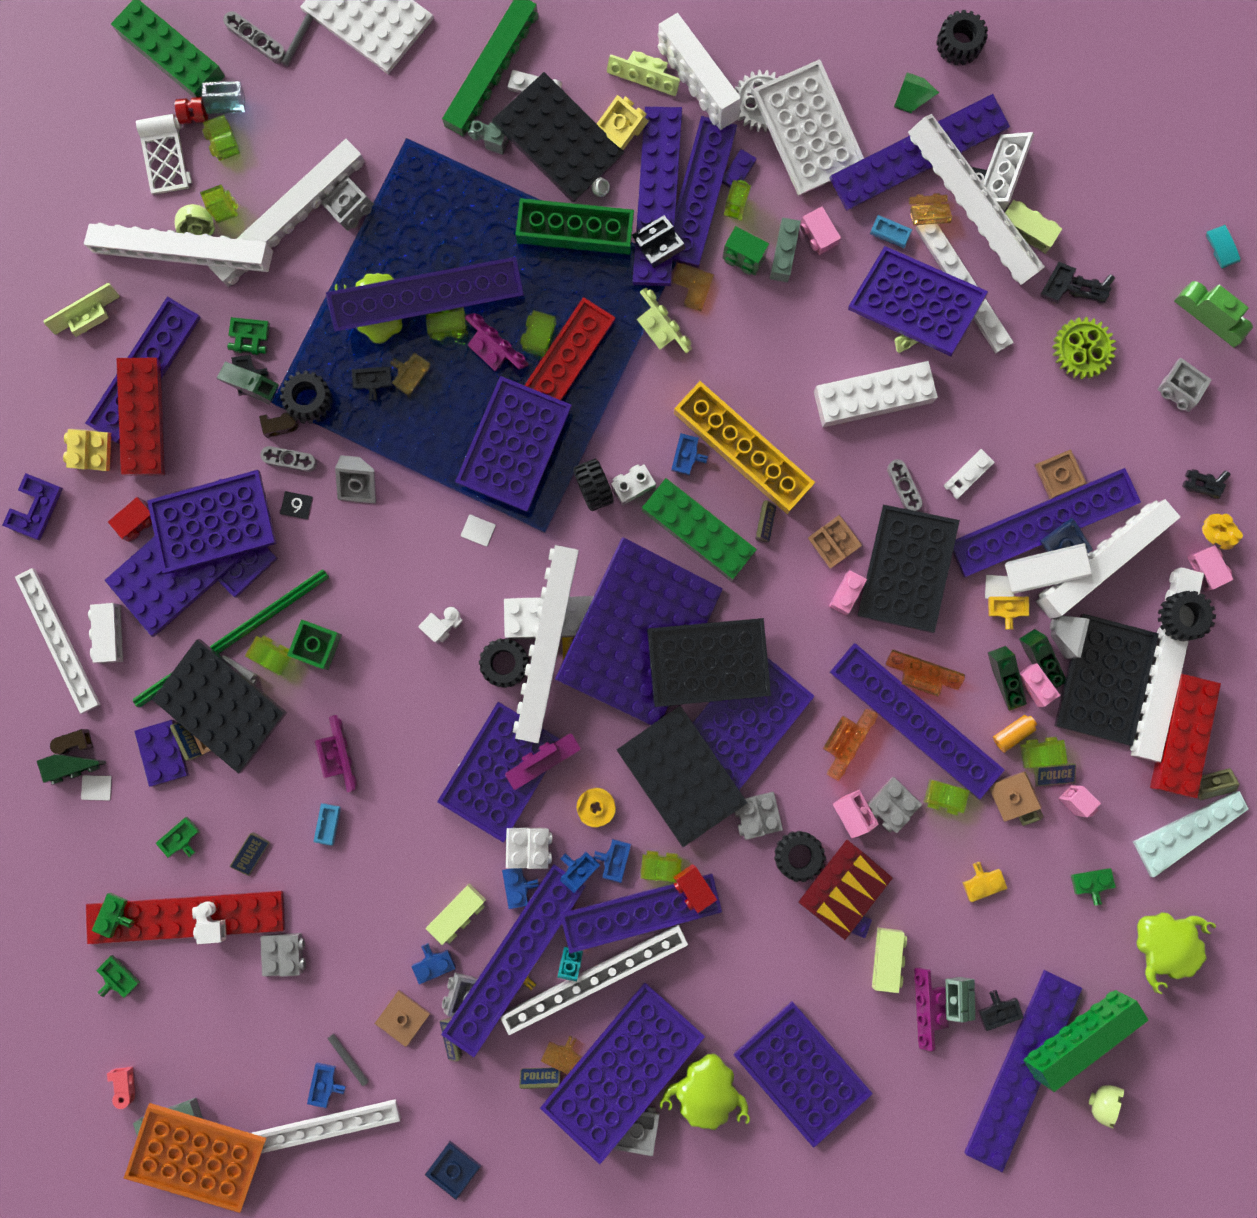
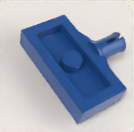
[671,433,708,476]
[593,839,631,883]
[560,852,600,893]
[502,868,539,909]
[411,943,456,985]
[307,1062,346,1108]

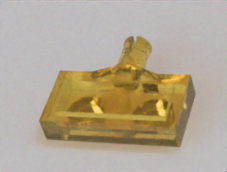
[390,353,431,396]
[541,1036,582,1074]

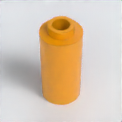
[992,715,1037,753]

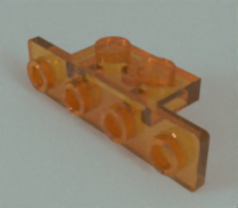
[886,650,965,697]
[823,709,878,781]

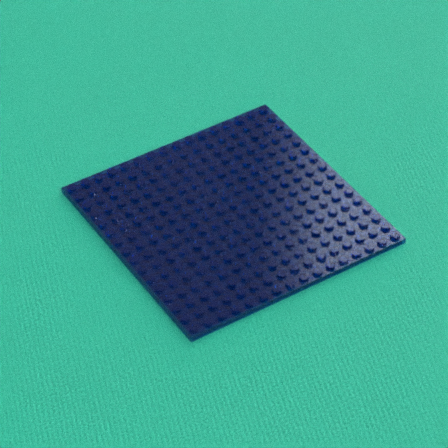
[271,138,676,533]

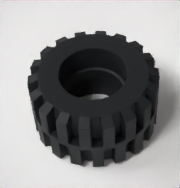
[936,10,988,65]
[280,371,332,424]
[574,458,614,512]
[1158,590,1216,641]
[479,638,529,688]
[774,831,826,882]

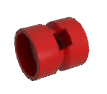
[175,97,208,125]

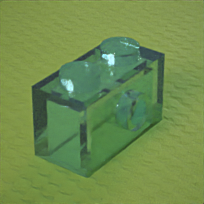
[202,81,245,114]

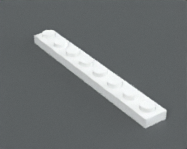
[915,217,1013,354]
[15,568,100,714]
[252,1099,401,1153]

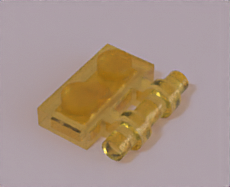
[909,193,952,225]

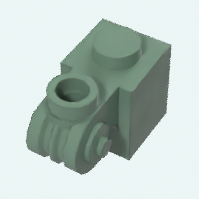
[468,121,509,155]

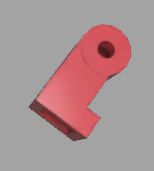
[107,1067,135,1109]

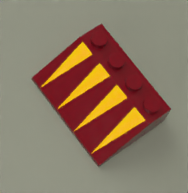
[798,840,893,940]

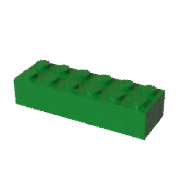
[111,0,225,99]
[516,198,634,255]
[642,478,757,582]
[1023,990,1149,1092]

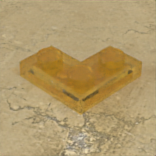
[672,263,714,312]

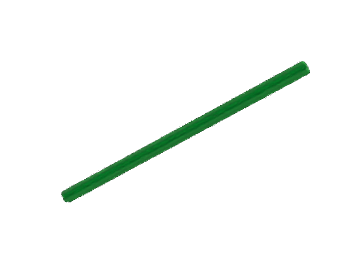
[132,570,329,707]

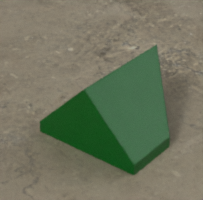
[894,72,939,113]

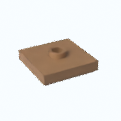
[1034,449,1087,499]
[989,771,1042,822]
[374,990,430,1047]

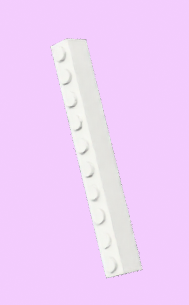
[908,114,1045,285]
[208,139,365,287]
[84,223,273,272]
[513,545,579,743]
[1130,567,1204,762]
[500,924,688,1035]

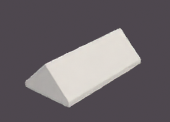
[983,132,1034,211]
[1005,543,1092,594]

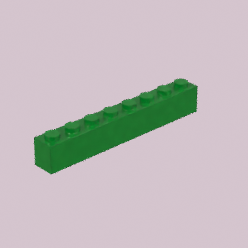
[442,0,539,137]

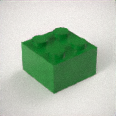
[722,226,769,275]
[287,619,342,670]

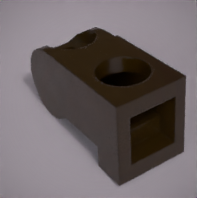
[259,412,299,438]
[50,729,94,754]

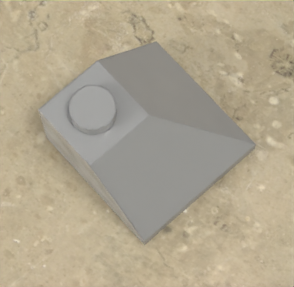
[335,455,376,503]
[1050,615,1090,660]

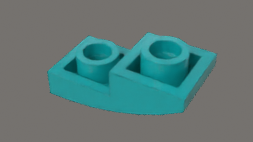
[1206,225,1241,269]
[557,947,583,982]

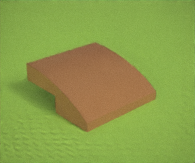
[808,515,862,569]

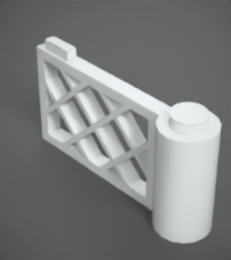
[136,114,192,195]

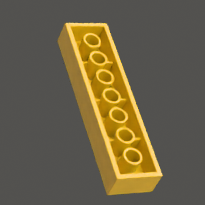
[674,381,815,514]

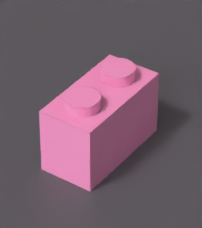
[800,206,841,255]
[1187,545,1234,592]
[829,570,867,615]
[1019,663,1060,707]
[1058,785,1101,817]
[833,789,879,838]

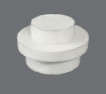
[592,177,610,197]

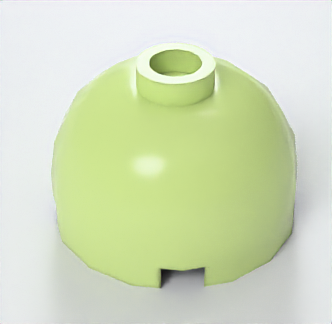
[175,204,215,236]
[1088,1085,1124,1129]

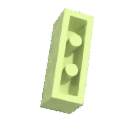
[1005,199,1063,254]
[425,883,486,945]
[872,927,907,993]

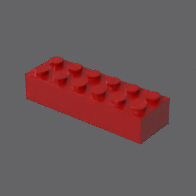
[116,358,165,476]
[1150,674,1221,798]

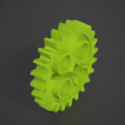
[1052,317,1116,379]

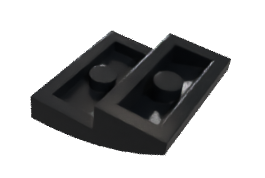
[632,215,686,268]

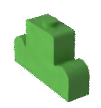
[1174,281,1253,348]

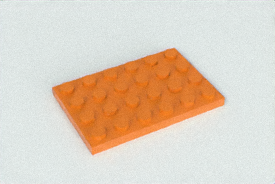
[124,1103,266,1213]

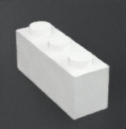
[88,603,123,664]

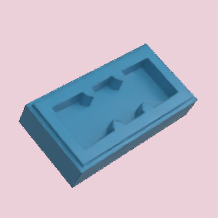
[870,215,913,248]
[313,803,341,846]

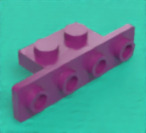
[465,313,529,371]
[315,715,357,793]
[505,733,581,790]
[914,968,949,1051]

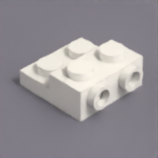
[506,828,552,869]

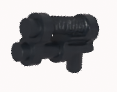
[1069,274,1115,304]
[1182,469,1231,499]

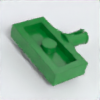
[156,817,200,858]
[1071,868,1116,906]
[92,893,134,938]
[96,955,140,998]

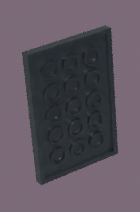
[492,72,625,203]
[858,504,960,633]
[1054,614,1159,746]
[647,618,771,707]
[152,639,287,774]
[617,705,748,847]

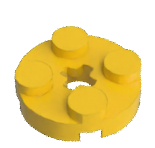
[1202,514,1243,550]
[576,788,616,827]

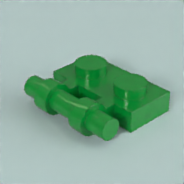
[227,317,270,355]

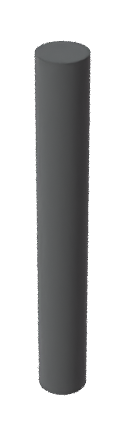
[281,14,313,66]
[327,1033,369,1086]

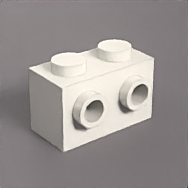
[611,464,656,506]

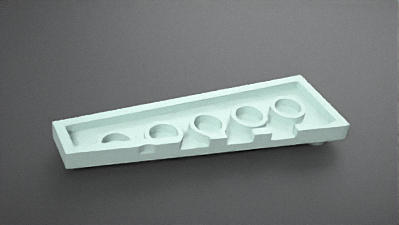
[1133,791,1248,877]

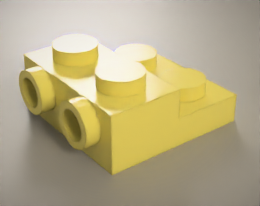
[597,95,649,150]
[63,429,111,471]

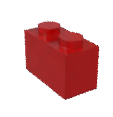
[108,497,152,542]
[673,864,717,913]

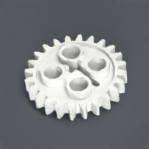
[735,70,781,132]

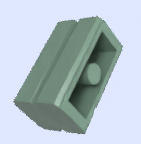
[946,977,975,1022]

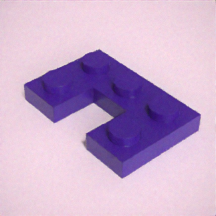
[2,473,63,541]

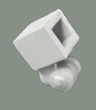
[418,607,463,644]
[192,901,226,944]

